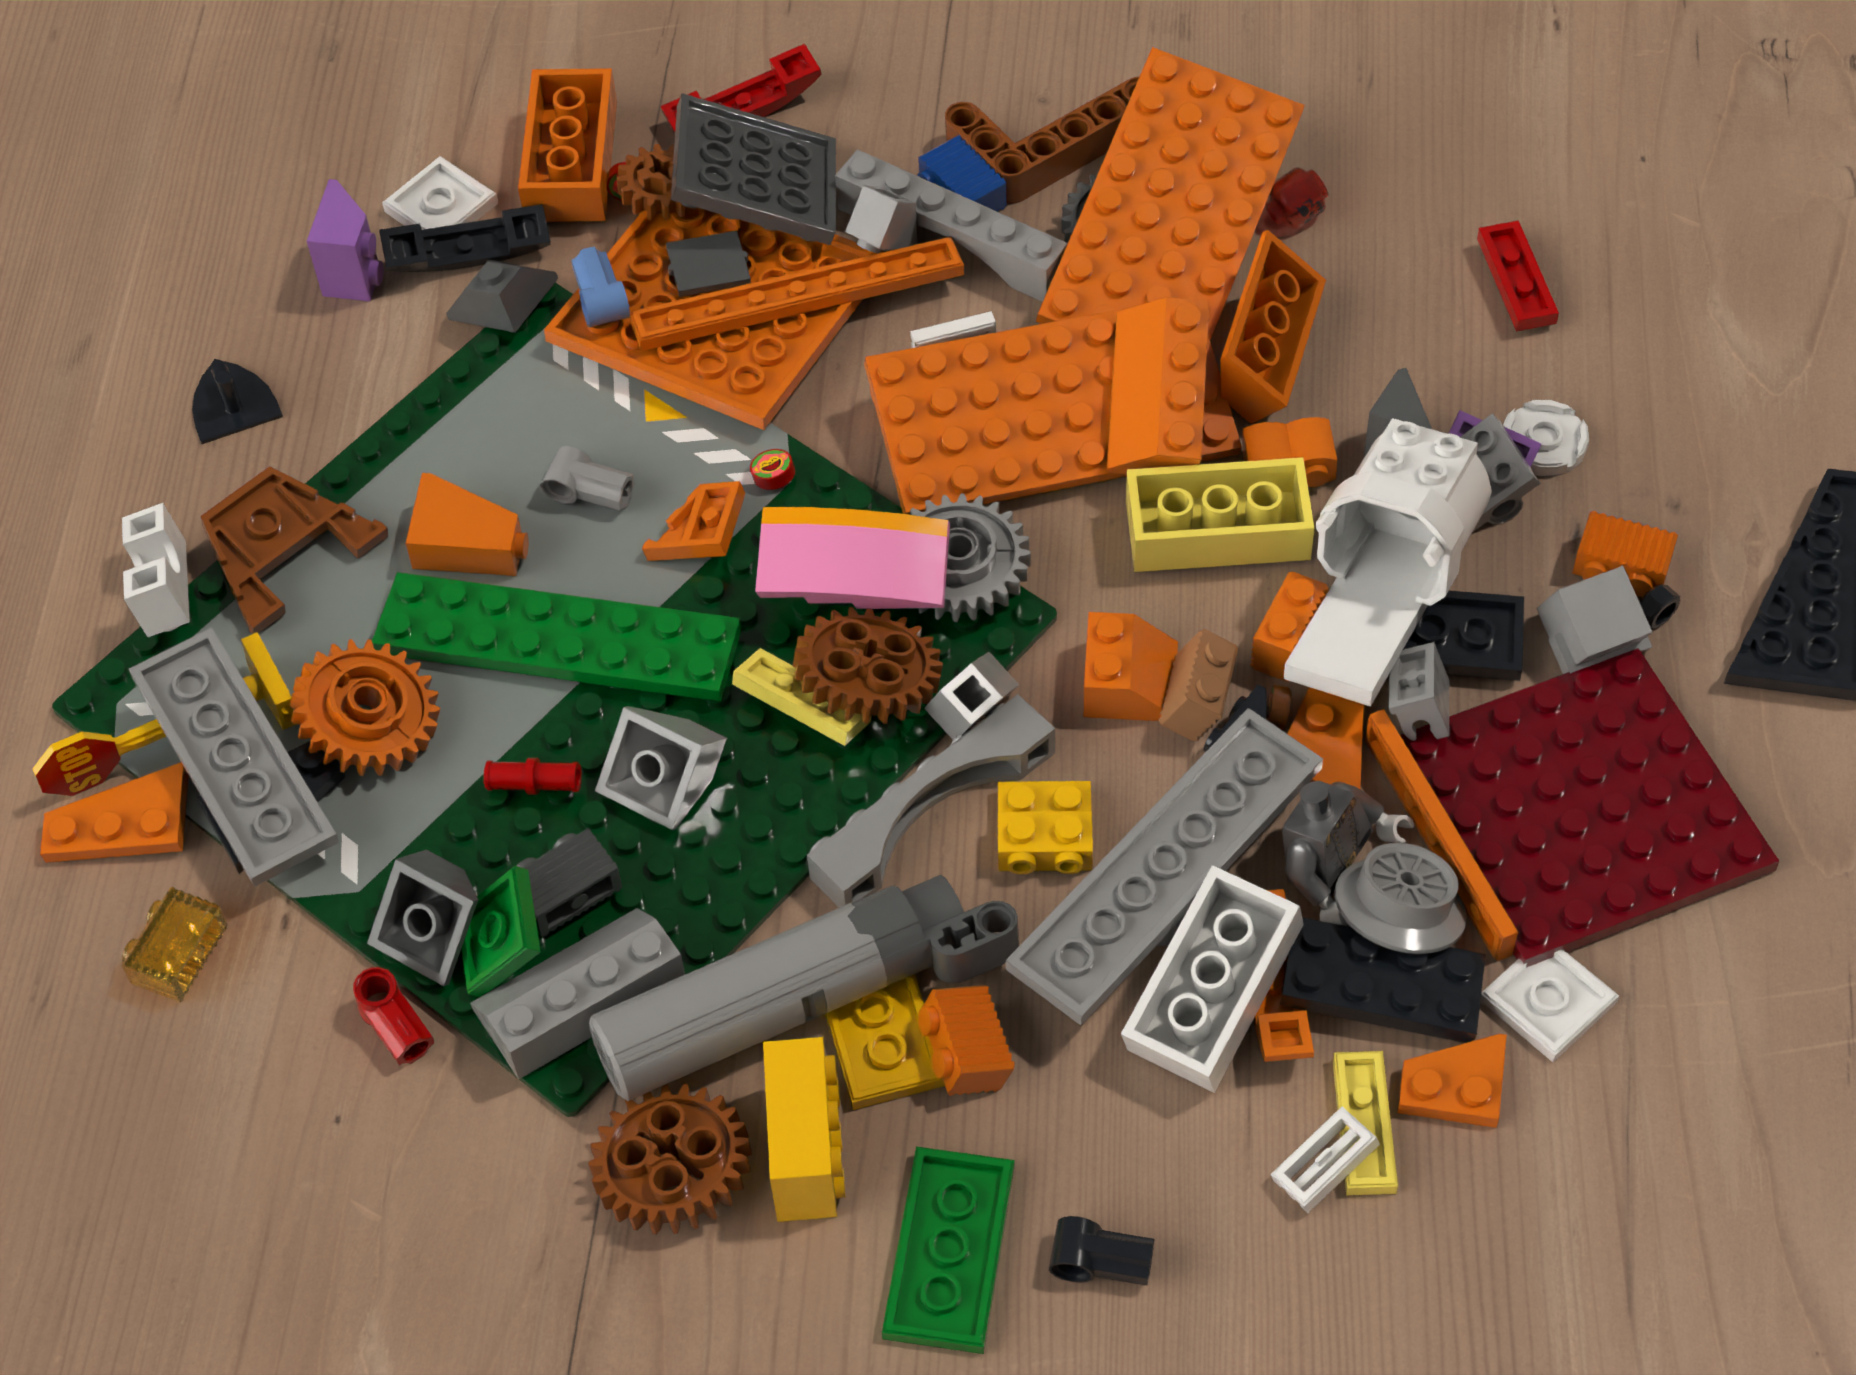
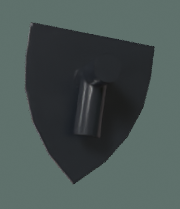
[192,359,283,444]

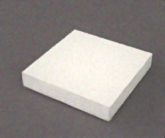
[382,156,498,230]
[1481,950,1619,1062]

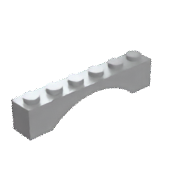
[835,149,1068,302]
[807,694,1055,908]

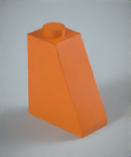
[405,473,529,576]

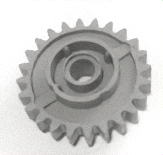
[910,493,1031,622]

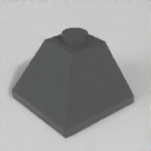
[446,260,558,332]
[367,850,478,986]

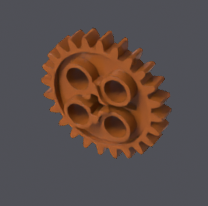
[793,607,943,724]
[588,1083,752,1235]

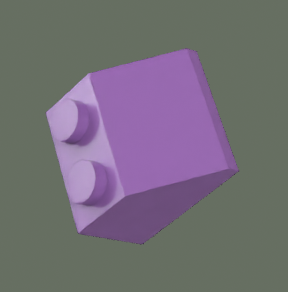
[307,179,384,301]

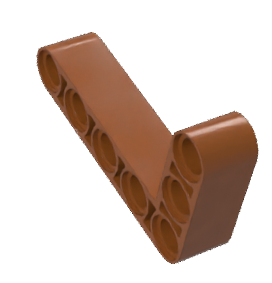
[945,77,1139,204]

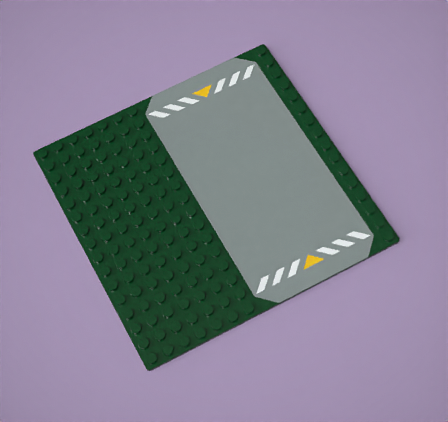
[52,282,1057,1117]

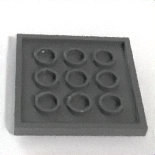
[671,93,836,245]

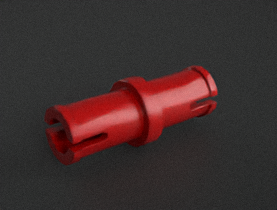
[484,758,582,795]

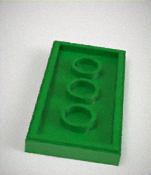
[882,1146,1015,1354]

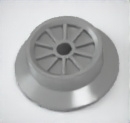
[1334,843,1467,954]

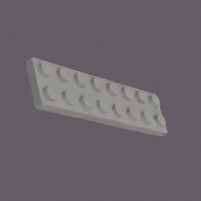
[1006,708,1323,1026]

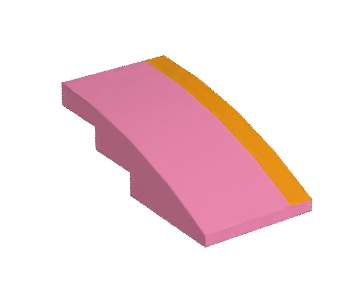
[755,507,950,609]

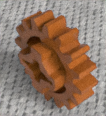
[617,144,697,221]

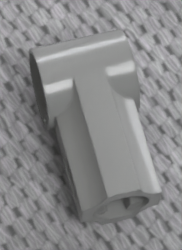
[540,446,635,511]

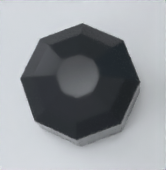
[1639,584,1681,629]

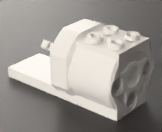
[1284,418,1492,707]

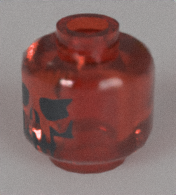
[1265,167,1329,229]

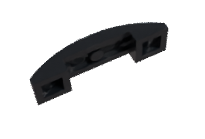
[379,204,551,272]

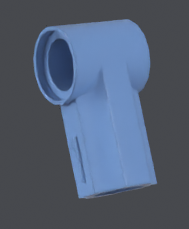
[571,247,630,327]

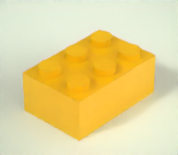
[763,1037,846,1222]

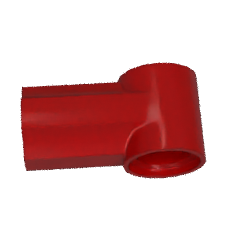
[353,967,434,1065]

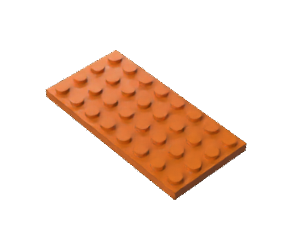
[1036,47,1305,341]
[864,295,1242,515]

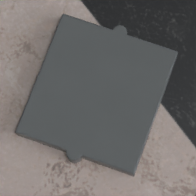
[666,231,751,297]

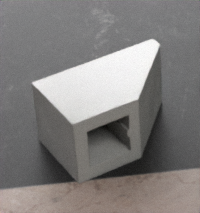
[845,185,918,253]
[924,652,1019,740]

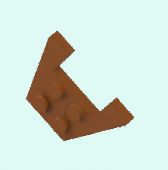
[201,466,388,634]

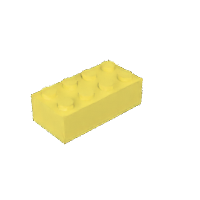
[1126,457,1315,572]

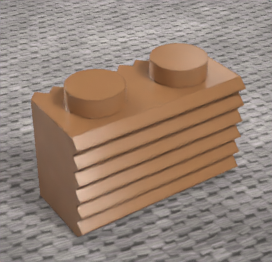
[1158,629,1238,741]

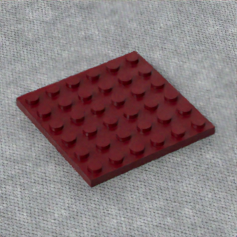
[1400,648,1779,968]

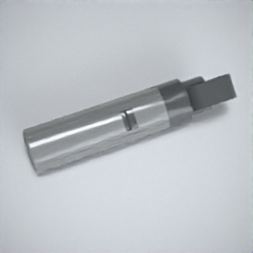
[589,875,1019,1101]

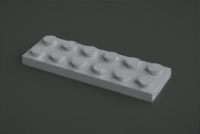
[129,627,339,887]

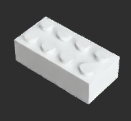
[1121,865,1304,1093]

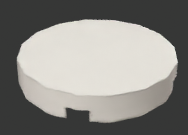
[1503,400,1589,476]

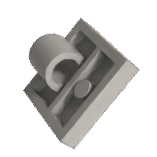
[1460,413,1541,532]

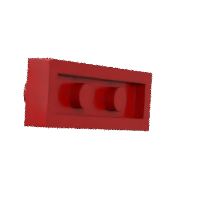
[1477,220,1559,332]

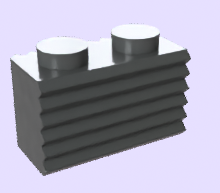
[517,828,622,936]

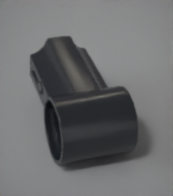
[1049,1216,1155,1286]

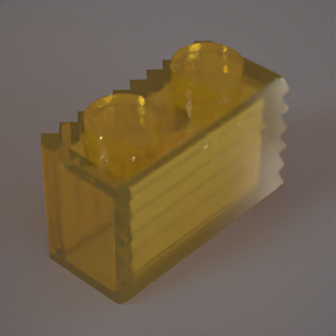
[121,887,227,1002]

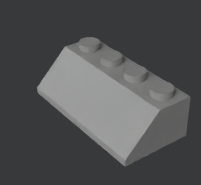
[470,908,685,1079]

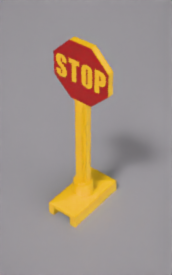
[32,632,296,796]

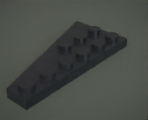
[1724,468,1856,701]

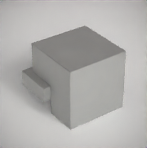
[1536,566,1653,674]

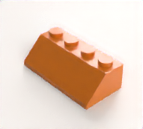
[1220,230,1326,424]
[1106,297,1209,474]

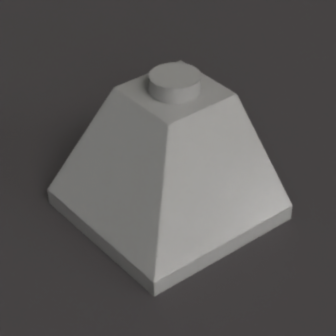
[595,706,727,830]

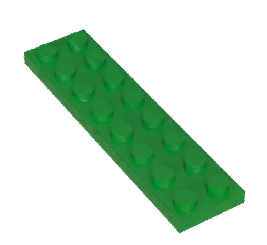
[372,572,742,702]

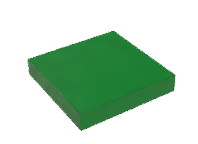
[461,866,541,997]

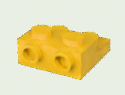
[998,781,1093,875]

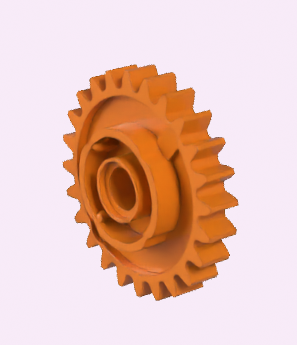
[290,639,440,776]

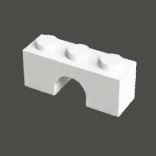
[122,503,190,637]

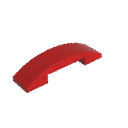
[660,43,822,133]

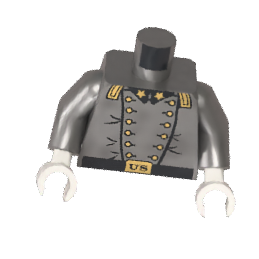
[1282,781,1414,927]

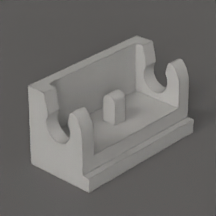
[1389,642,1449,741]

